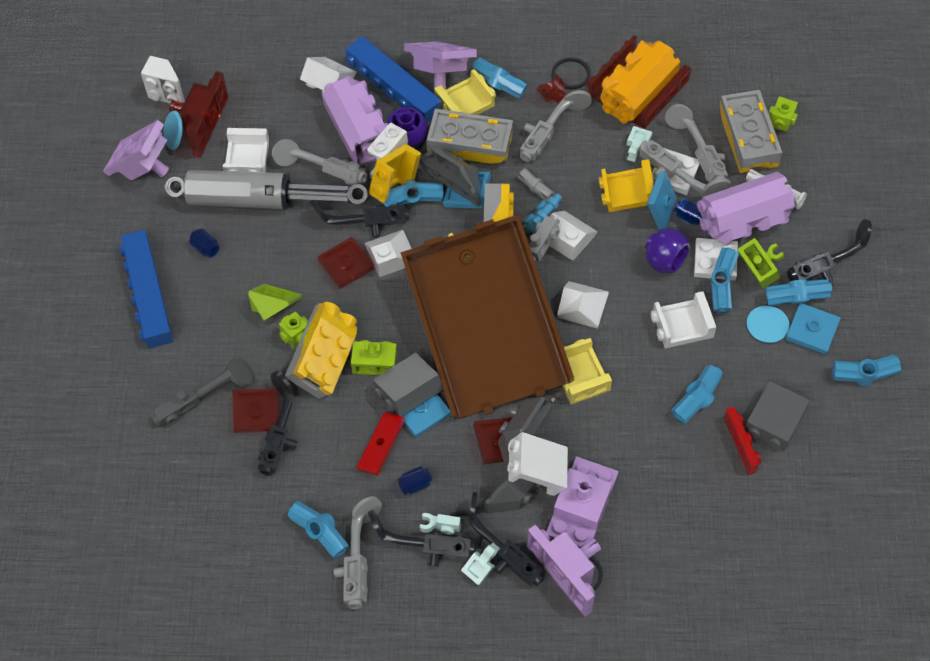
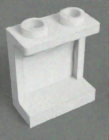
[367,123,408,179]
[222,128,269,172]
[650,292,716,348]
[507,432,568,496]

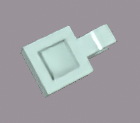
[626,126,652,162]
[420,513,461,536]
[461,543,500,585]

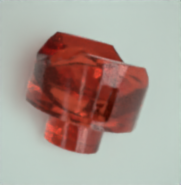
[537,73,566,103]

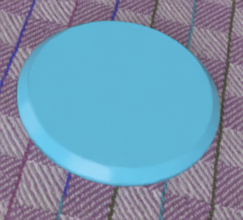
[164,111,182,150]
[747,306,789,343]

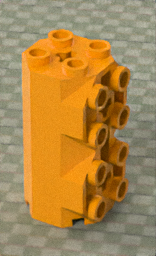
[600,40,680,124]

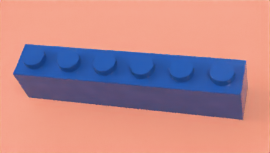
[345,36,442,124]
[119,230,174,349]

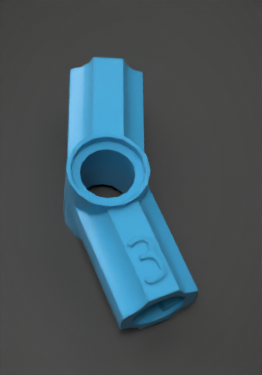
[472,57,528,99]
[384,180,443,207]
[710,247,739,313]
[766,279,832,306]
[832,355,902,386]
[671,365,723,424]
[288,501,349,559]

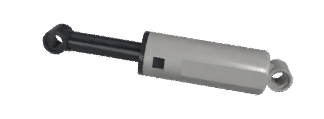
[165,169,370,210]

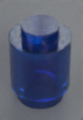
[674,199,702,226]
[189,228,220,258]
[397,466,432,495]

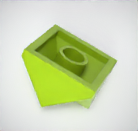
[248,284,303,320]

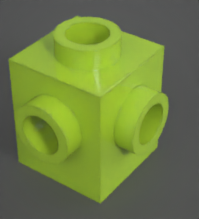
[768,96,798,132]
[279,311,308,350]

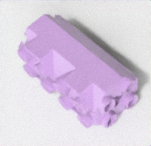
[322,76,388,165]
[697,172,795,244]

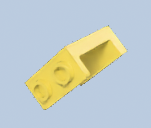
[434,69,496,115]
[562,338,612,404]

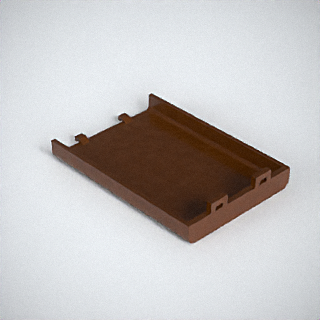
[400,215,574,420]

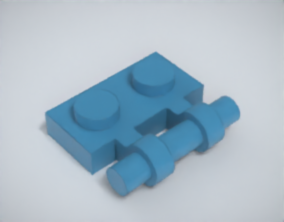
[523,193,562,235]

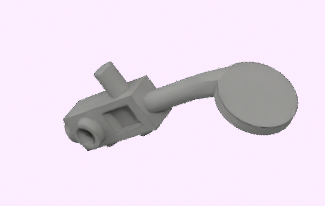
[520,91,592,162]
[665,104,728,182]
[272,139,367,185]
[638,140,732,196]
[529,215,560,262]
[334,496,382,609]

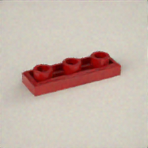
[724,406,761,476]
[357,412,406,476]

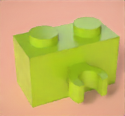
[737,238,784,289]
[351,340,398,375]

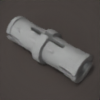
[518,168,555,201]

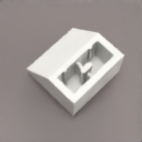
[141,56,185,107]

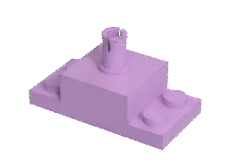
[404,41,477,90]
[103,120,169,180]
[546,456,619,548]
[527,525,601,617]

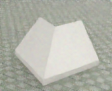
[557,281,609,328]

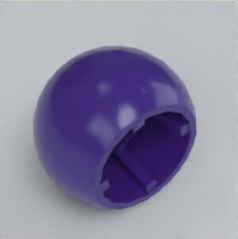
[386,107,428,149]
[645,228,690,274]

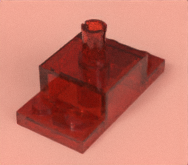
[169,71,229,158]

